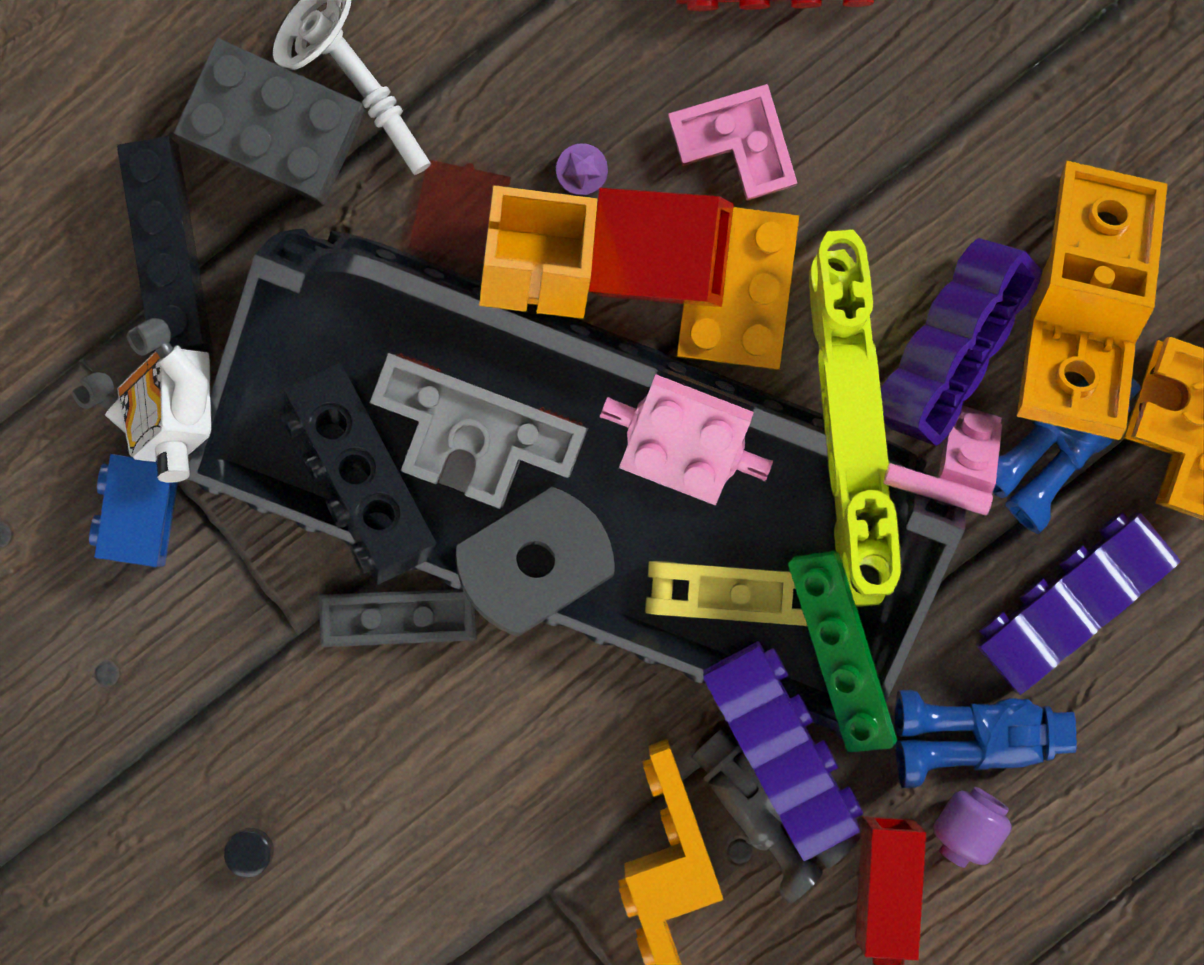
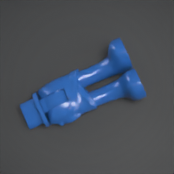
[992,378,1141,534]
[895,690,1077,788]

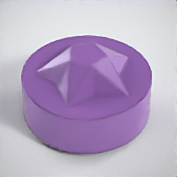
[556,144,608,197]

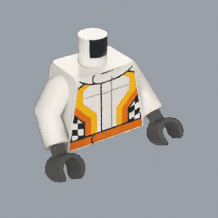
[72,319,211,483]

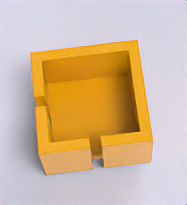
[479,185,598,319]

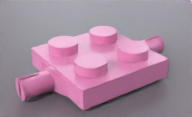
[600,374,773,505]

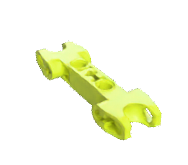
[809,230,901,607]

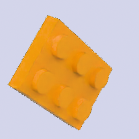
[676,207,799,370]

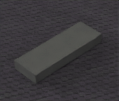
[319,589,477,647]

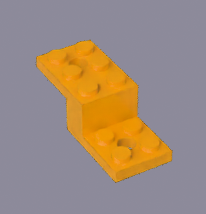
[1017,161,1168,440]
[618,739,724,965]

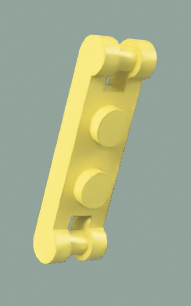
[645,561,807,626]

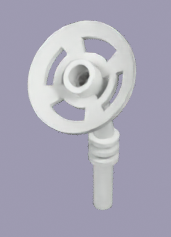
[273,0,431,175]

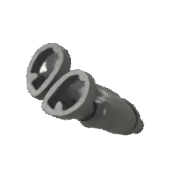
[691,728,861,904]

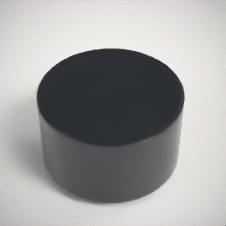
[224,828,274,878]

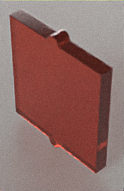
[409,160,511,264]

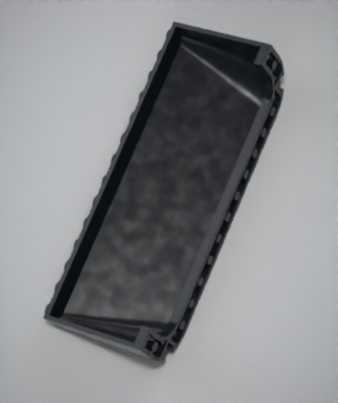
[187,229,966,739]

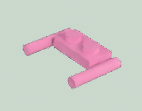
[883,405,1002,515]

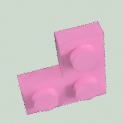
[668,84,798,200]

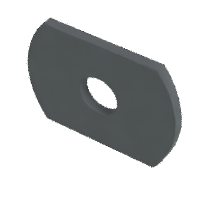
[455,487,615,637]

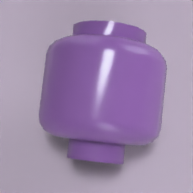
[933,787,1012,868]

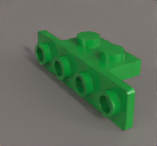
[788,551,897,752]

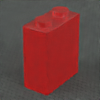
[588,187,734,307]
[855,816,926,965]

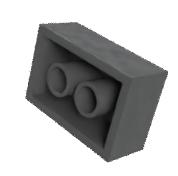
[174,38,366,205]

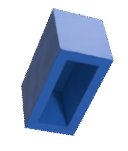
[89,454,178,567]

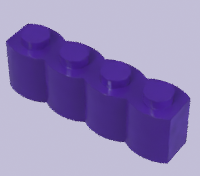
[880,238,1042,446]
[975,511,1181,695]
[703,641,864,861]

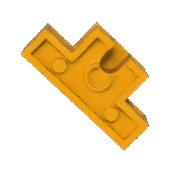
[1123,337,1204,520]

